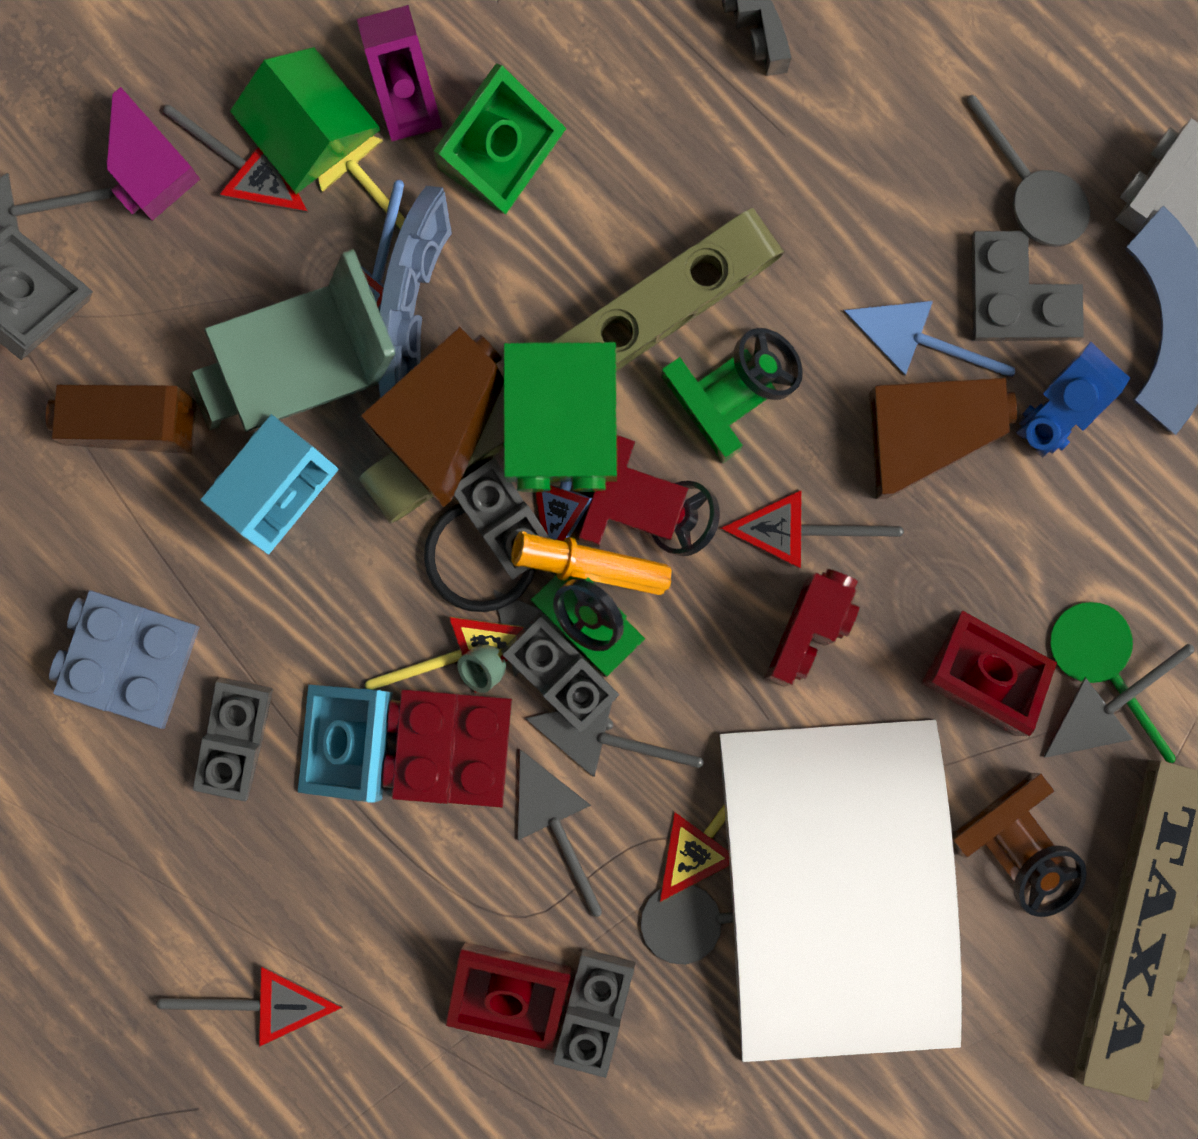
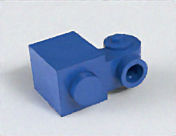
[1016,342,1130,458]

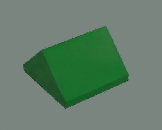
[230,47,380,194]
[433,63,567,214]

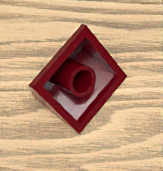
[921,610,1057,736]
[446,942,571,1051]

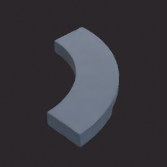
[379,186,452,398]
[1124,205,1198,435]

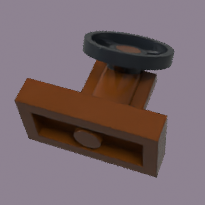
[952,773,1087,917]

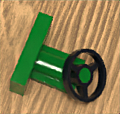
[661,328,803,464]
[531,575,645,677]

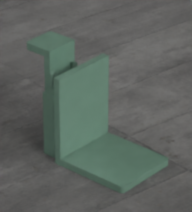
[189,250,396,432]

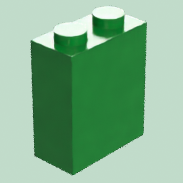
[504,342,617,492]

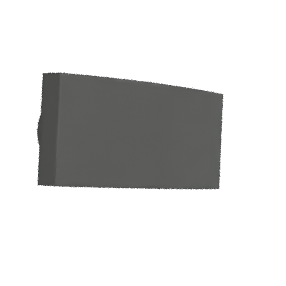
[722,0,791,76]
[454,455,550,580]
[501,613,620,733]
[193,677,273,802]
[553,948,635,1078]

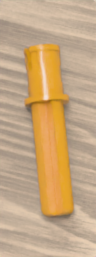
[511,531,672,595]

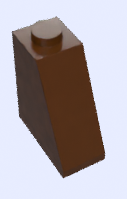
[361,327,504,507]
[869,378,1017,500]
[46,385,196,454]

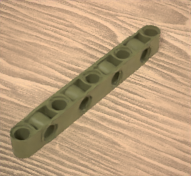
[359,208,785,524]

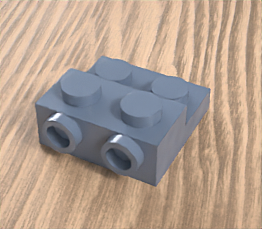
[49,590,200,729]

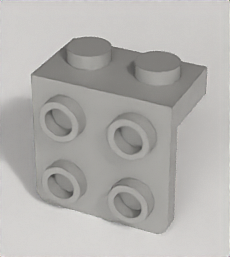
[1115,118,1198,248]

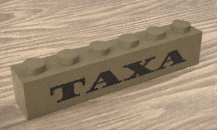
[1072,760,1198,1102]

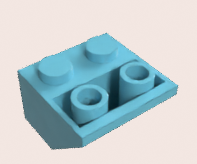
[201,414,339,555]

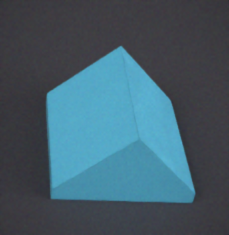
[298,685,393,802]

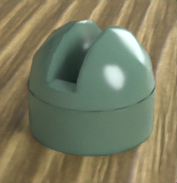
[458,645,506,693]

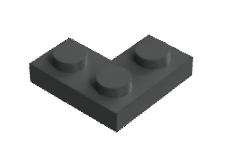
[971,231,1084,341]

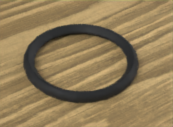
[424,504,536,612]

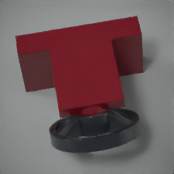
[579,435,720,557]

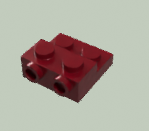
[764,569,860,687]
[383,690,513,808]

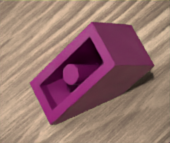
[357,5,443,142]
[107,87,200,221]

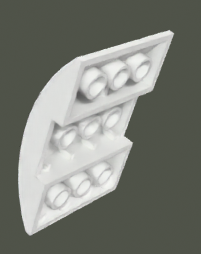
[719,720,962,1062]

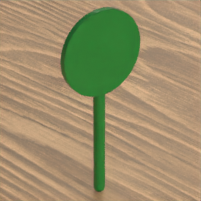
[1050,602,1176,763]

